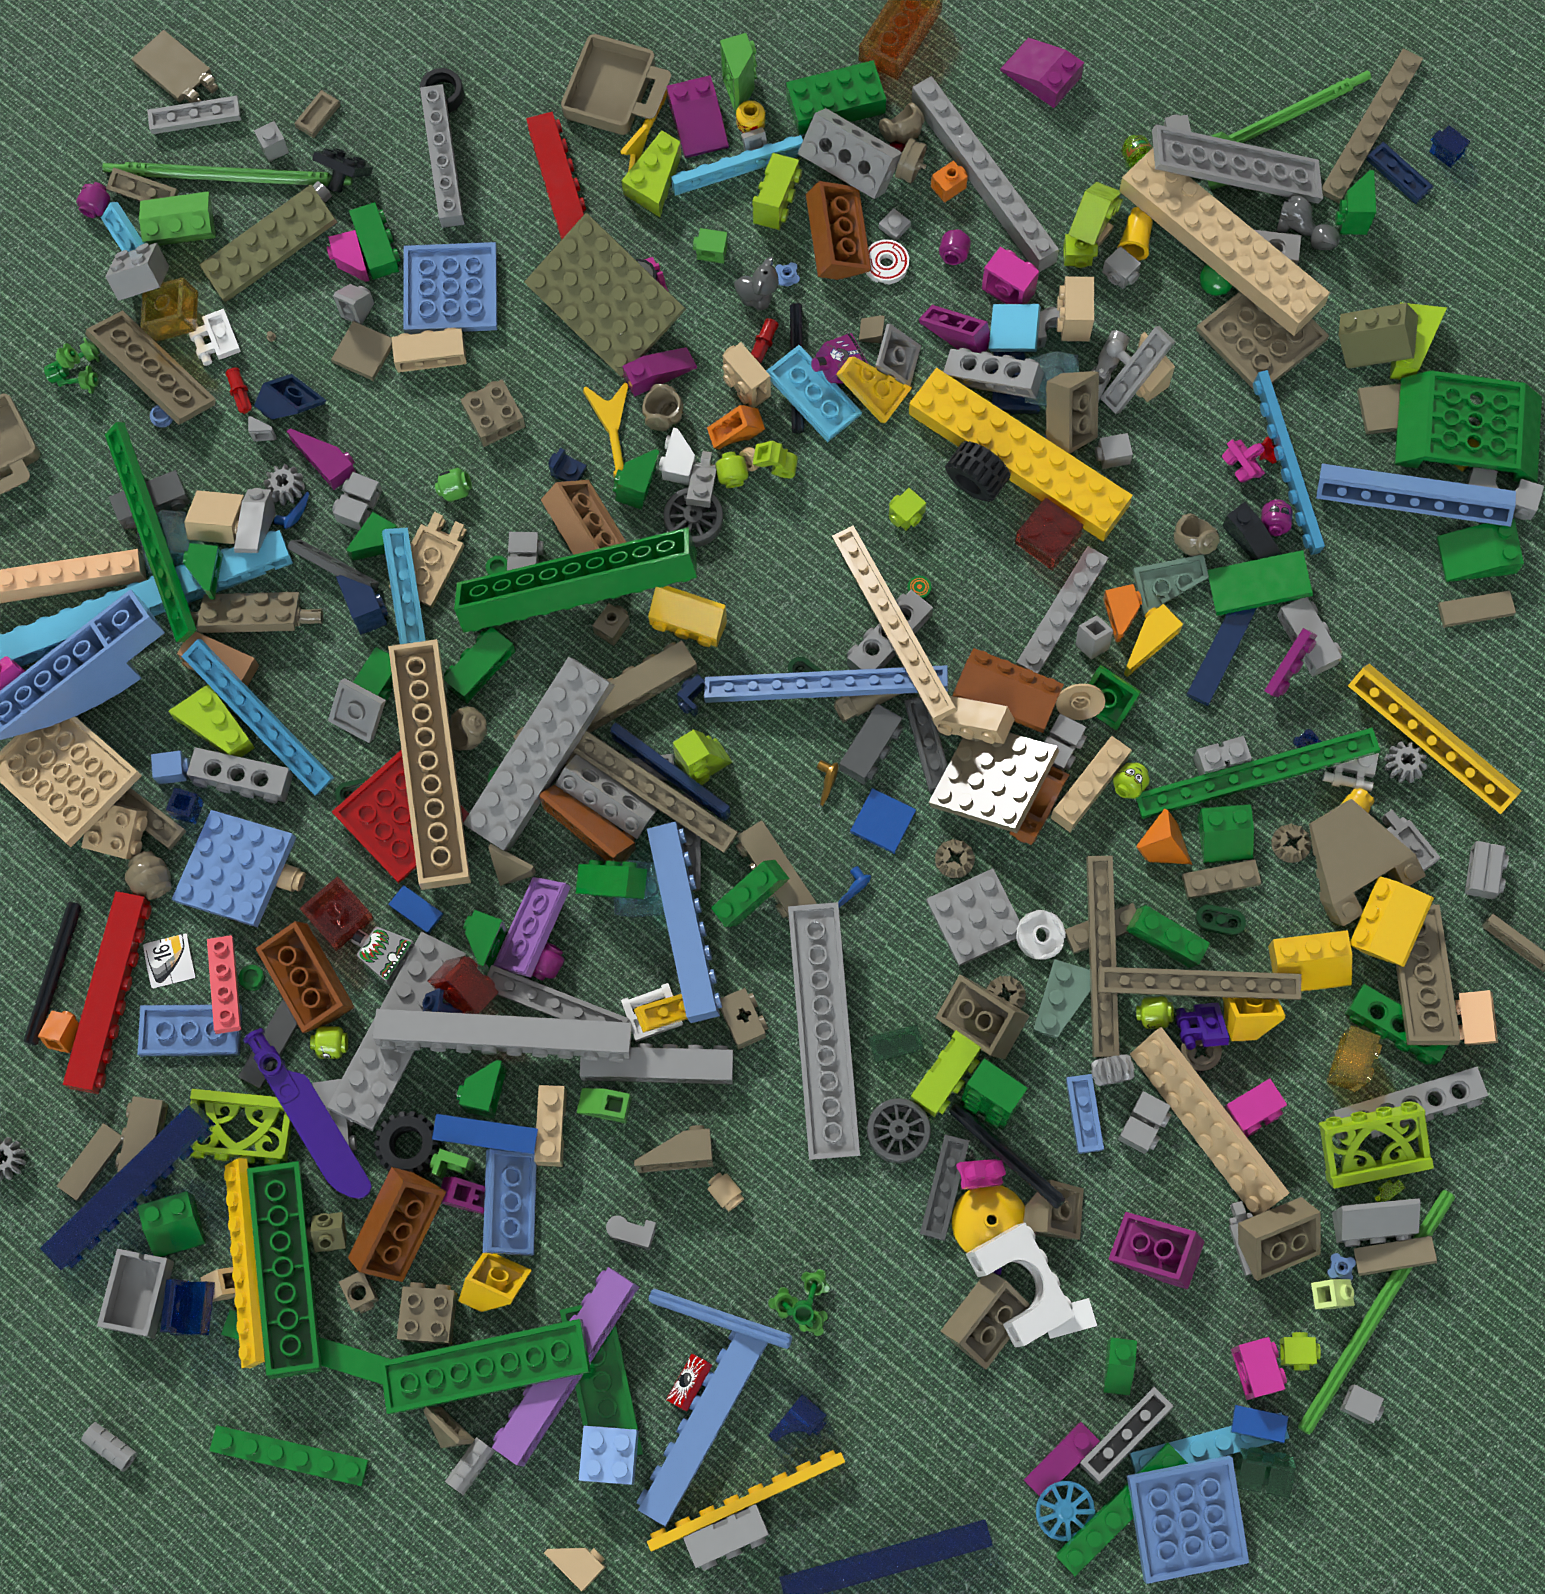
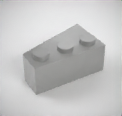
[683,1504,769,1571]

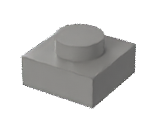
[741,127,768,151]
[878,208,911,241]

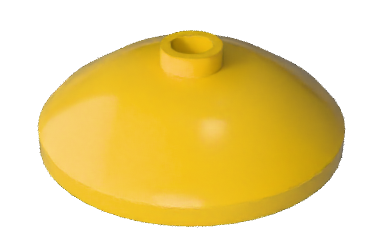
[952,1185,1025,1253]

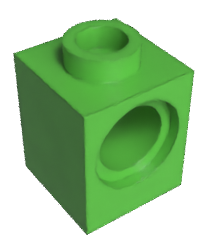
[693,228,728,264]

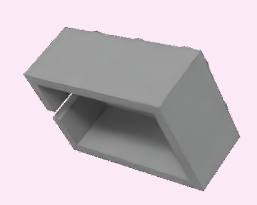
[97,1249,174,1339]

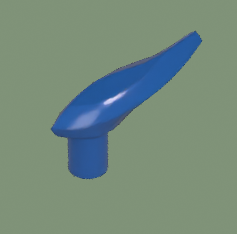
[274,492,309,529]
[838,866,871,908]

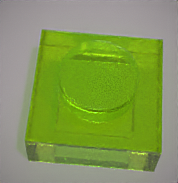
[1374,1179,1406,1202]

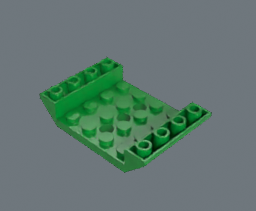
[1394,371,1542,483]

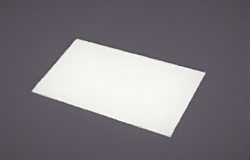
[1048,1298,1097,1339]

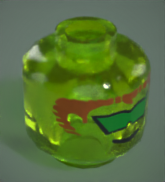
[1121,135,1153,168]

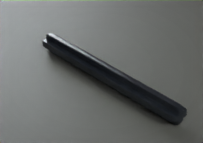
[790,303,804,434]
[24,902,82,1046]
[949,1102,1065,1209]

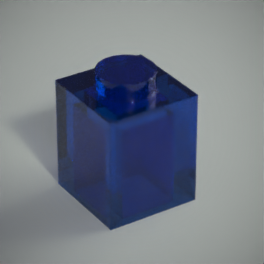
[1429,125,1470,168]
[166,787,204,825]

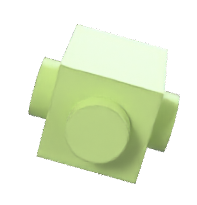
[1311,1279,1355,1309]

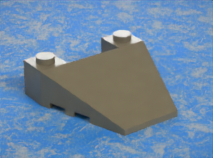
[1309,799,1426,926]

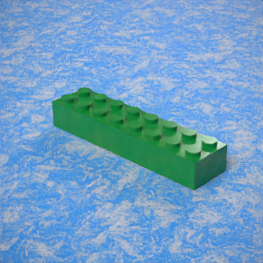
[247,1161,322,1379]

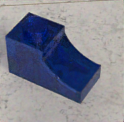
[768,1394,827,1443]

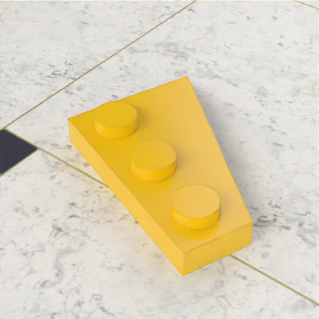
[836,357,912,423]

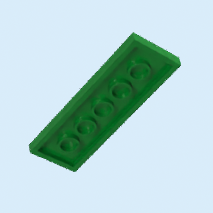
[560,1305,643,1456]

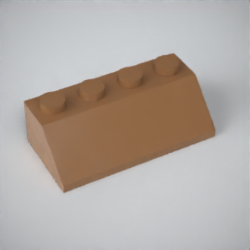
[541,480,626,555]

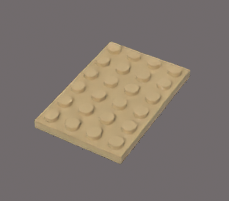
[0,717,142,847]

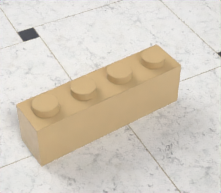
[1051,736,1132,832]

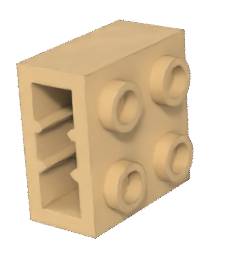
[722,342,771,408]
[184,490,244,544]
[81,803,148,859]

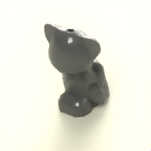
[1277,196,1341,250]
[734,256,779,310]

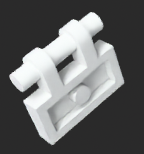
[188,309,241,366]
[1322,753,1379,792]

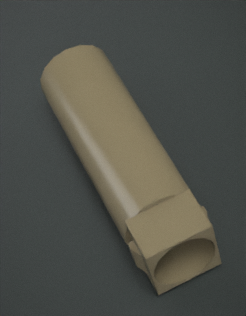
[833,666,903,723]

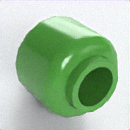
[435,468,472,502]

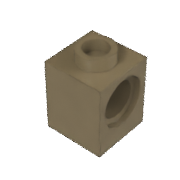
[339,1272,379,1314]

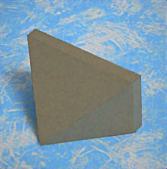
[488,844,536,886]
[423,1407,475,1448]

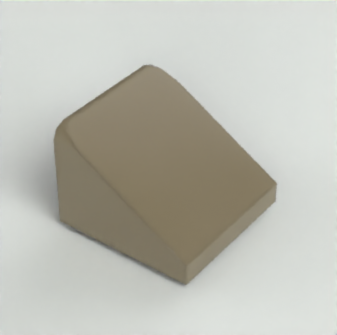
[859,315,885,344]

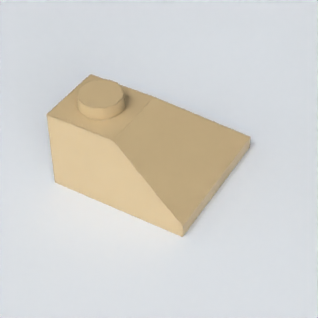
[1136,332,1175,402]

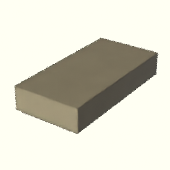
[294,90,341,138]

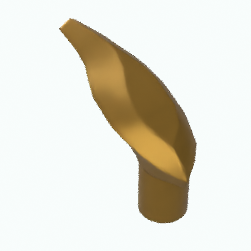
[817,760,839,806]

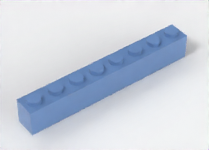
[1316,464,1516,527]
[647,822,722,1023]
[637,1331,768,1527]

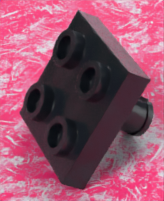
[312,148,373,193]

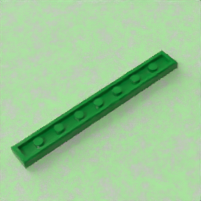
[221,1310,389,1385]

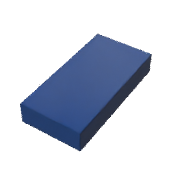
[388,885,443,935]
[1231,1405,1288,1444]

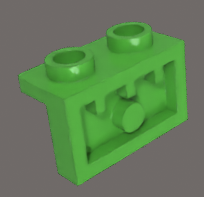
[430,1149,476,1179]

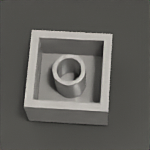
[105,243,169,301]

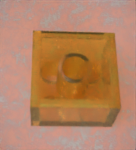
[140,277,198,342]
[1326,1026,1382,1092]

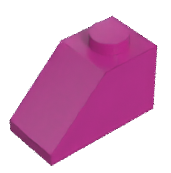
[327,230,370,282]

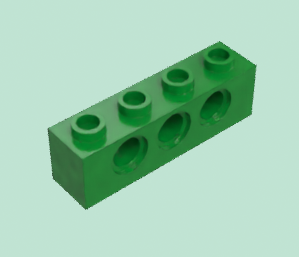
[1345,984,1449,1066]

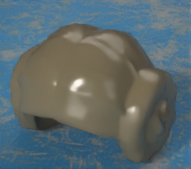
[879,103,925,144]
[642,384,684,431]
[1174,513,1220,556]
[449,707,487,751]
[125,851,172,900]

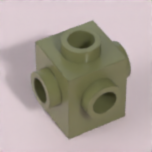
[307,1212,347,1252]

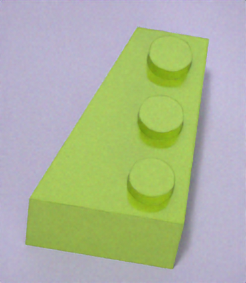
[752,153,802,230]
[1390,302,1447,380]

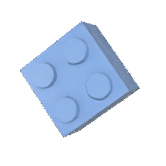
[579,1426,639,1485]

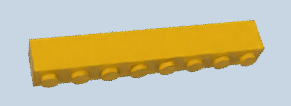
[1348,664,1521,814]

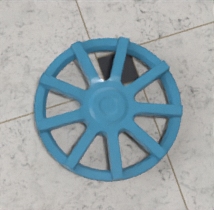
[1036,1481,1095,1541]

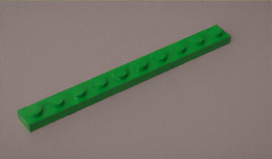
[105,422,197,642]
[1135,728,1380,819]

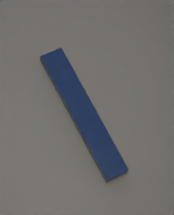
[1186,608,1257,706]
[610,722,731,822]

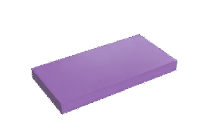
[493,877,571,977]

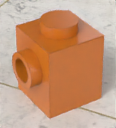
[931,160,968,203]
[38,1011,79,1053]

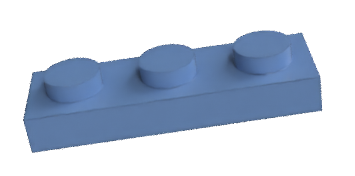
[1066,1074,1104,1154]

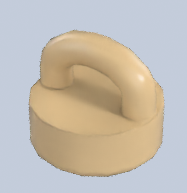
[739,447,759,472]

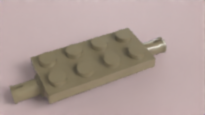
[190,592,323,633]

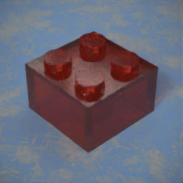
[1015,498,1084,571]
[299,876,374,951]
[427,956,499,1014]

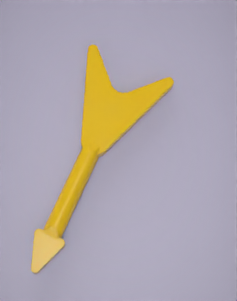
[621,89,667,172]
[583,383,628,478]

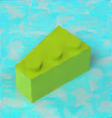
[621,130,682,217]
[1068,182,1123,245]
[169,684,255,757]
[673,729,733,785]
[910,1030,981,1118]

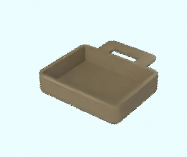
[561,34,671,135]
[0,394,40,495]

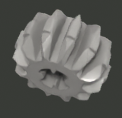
[264,464,305,506]
[1384,742,1427,783]
[1091,1055,1135,1086]
[0,1137,26,1181]

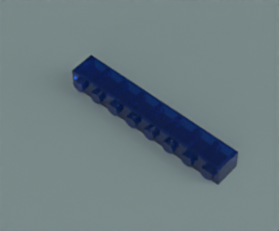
[40,1102,216,1270]
[779,1519,993,1594]

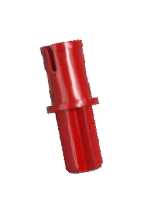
[751,318,779,363]
[225,368,252,414]

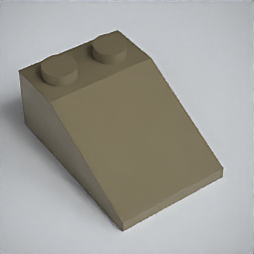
[935,975,1029,1059]
[634,1125,714,1173]

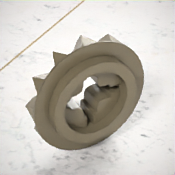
[1271,823,1312,863]
[935,839,975,878]
[987,976,1026,1009]
[1181,1040,1222,1071]

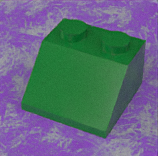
[1335,170,1376,235]
[612,449,659,510]
[1197,804,1254,864]
[464,910,508,976]
[456,1060,507,1119]
[137,1191,206,1257]

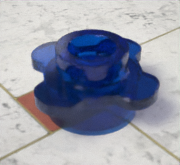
[1293,729,1322,748]

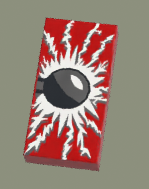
[666,1354,712,1412]

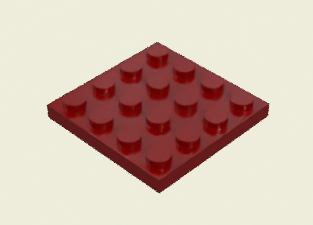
[332,749,469,884]

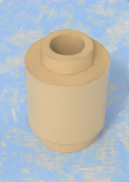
[275,864,306,892]
[707,1172,744,1212]

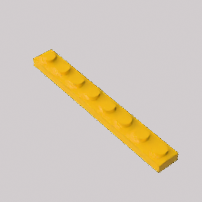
[224,1158,265,1368]
[647,1450,845,1552]

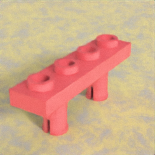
[207,935,241,1034]

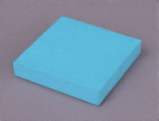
[989,304,1041,352]

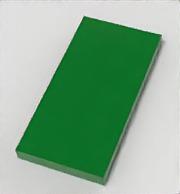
[1207,550,1313,616]

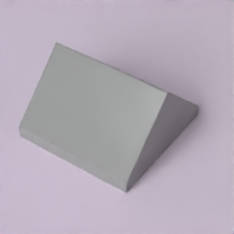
[875,324,921,386]

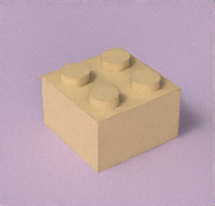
[1057,276,1094,341]

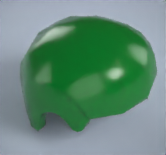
[1199,265,1233,296]

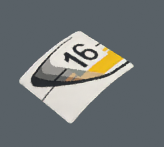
[143,933,195,988]

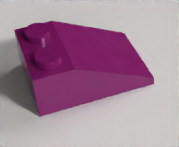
[1000,37,1084,108]
[667,75,729,158]
[1109,1212,1205,1289]

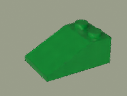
[1437,519,1524,582]

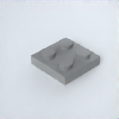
[328,678,386,743]

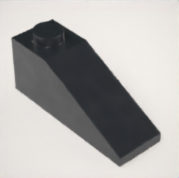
[1223,502,1282,560]

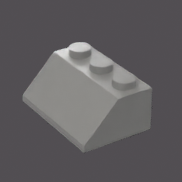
[1332,1198,1420,1247]

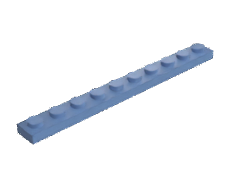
[704,665,948,703]

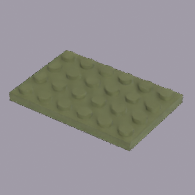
[524,213,686,378]

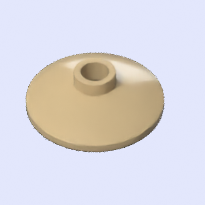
[1056,684,1105,720]

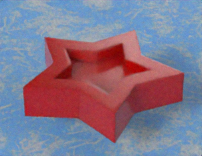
[1257,436,1276,464]

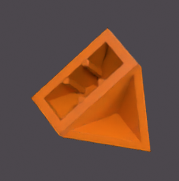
[1136,809,1192,864]

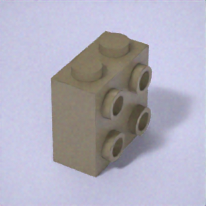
[460,379,526,447]
[397,1282,457,1345]

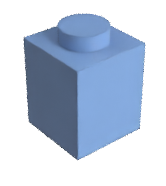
[151,751,190,784]

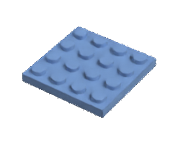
[403,242,497,334]
[172,810,296,928]
[1127,1456,1249,1584]

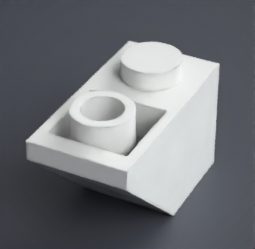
[659,428,696,485]

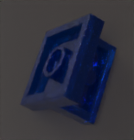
[160,1279,215,1336]

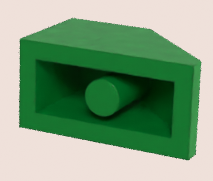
[346,512,397,561]
[183,543,223,600]
[1103,1337,1137,1396]

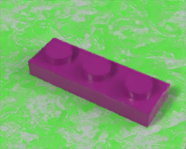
[1264,628,1317,698]

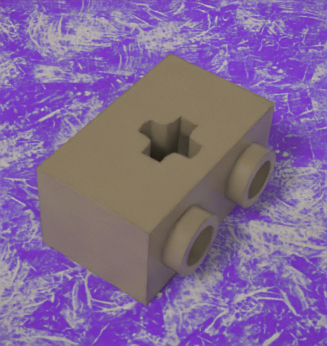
[720,988,768,1050]

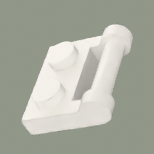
[621,983,683,1042]

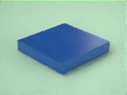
[850,788,916,854]

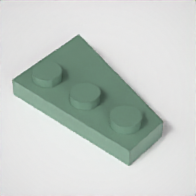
[1132,554,1209,616]
[1033,959,1091,1039]

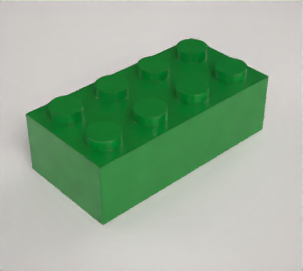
[786,60,886,135]
[961,1058,1028,1130]

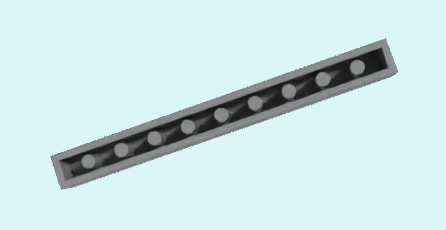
[911,76,1059,272]
[373,1009,632,1062]

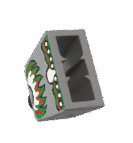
[351,927,414,986]

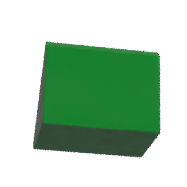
[1088,665,1141,731]

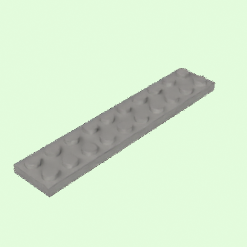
[788,902,860,1160]

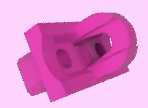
[1222,439,1265,483]
[956,1159,1006,1189]

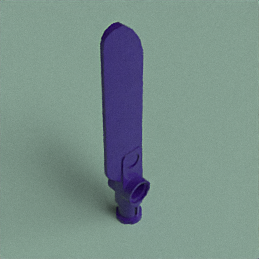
[243,1028,372,1199]

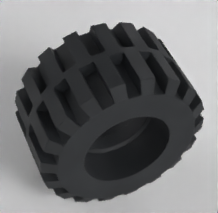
[945,441,1010,502]
[374,1111,442,1177]

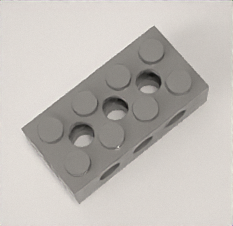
[798,108,902,199]

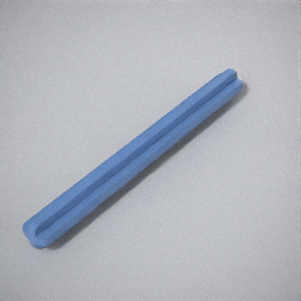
[649,1289,792,1349]

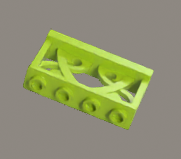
[182,1089,292,1165]
[1319,1101,1434,1189]

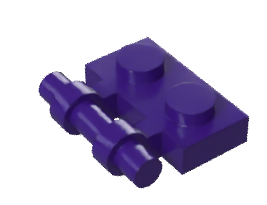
[1175,1003,1229,1050]

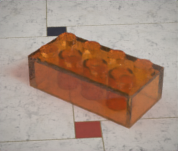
[858,0,943,80]

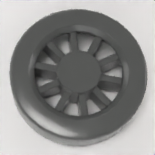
[663,488,723,547]
[867,1098,931,1164]

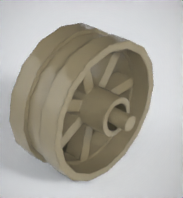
[895,138,927,184]

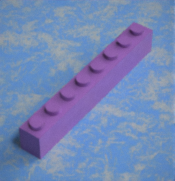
[492,1267,639,1467]

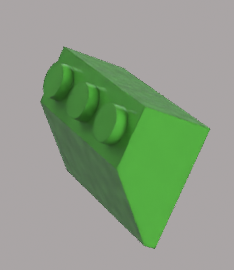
[720,33,757,115]
[139,191,216,246]

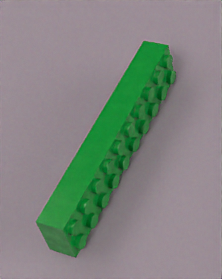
[454,527,697,633]

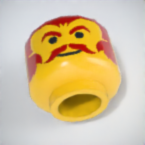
[736,100,766,133]

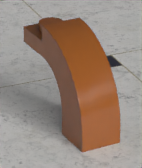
[1009,766,1069,845]

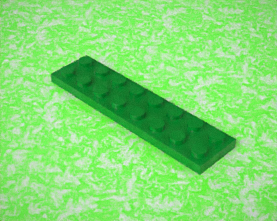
[380,1319,591,1415]

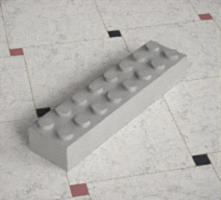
[463,657,615,851]

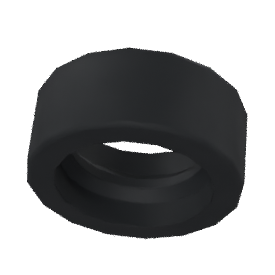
[419,68,464,114]

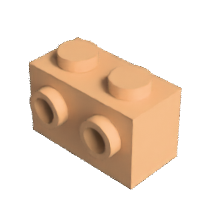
[1455,990,1498,1046]

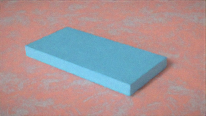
[766,345,862,443]

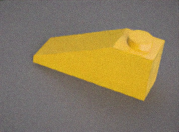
[1124,604,1183,677]

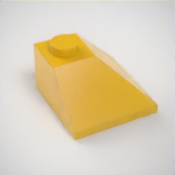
[1223,997,1285,1041]
[459,1253,532,1312]

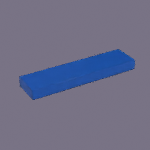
[432,1114,538,1154]

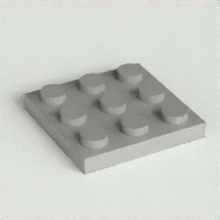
[926,869,1020,967]

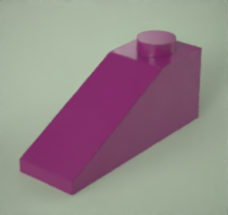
[918,305,990,354]
[622,347,697,397]
[287,428,356,490]
[441,1177,485,1215]
[1024,1422,1100,1497]

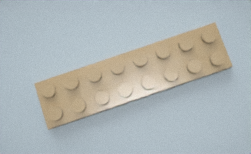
[1130,1027,1289,1216]

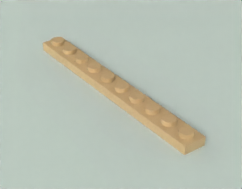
[832,526,957,723]

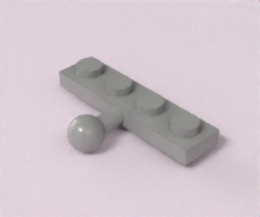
[1100,326,1176,414]

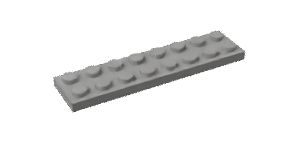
[1152,124,1323,204]
[327,931,466,1131]

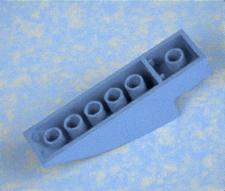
[0,589,165,740]

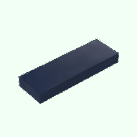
[1366,142,1433,204]

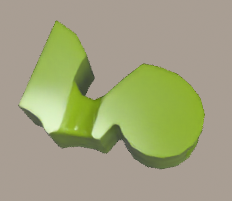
[753,440,798,478]

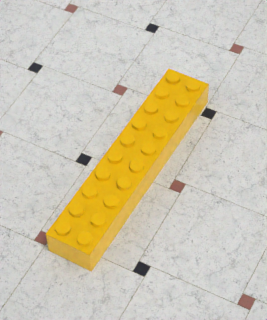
[909,367,1133,542]

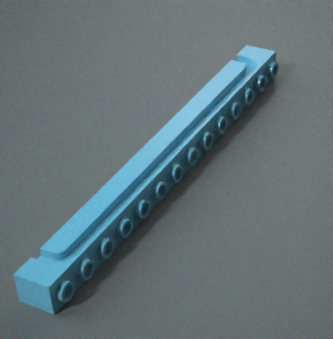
[0,530,293,667]

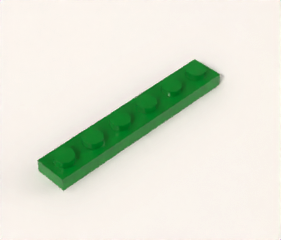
[209,1425,369,1486]
[1055,1442,1188,1576]

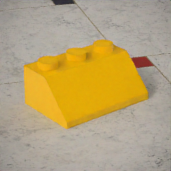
[648,586,727,647]
[1350,876,1434,967]
[1268,930,1352,992]

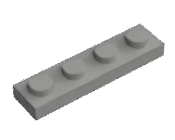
[147,96,241,134]

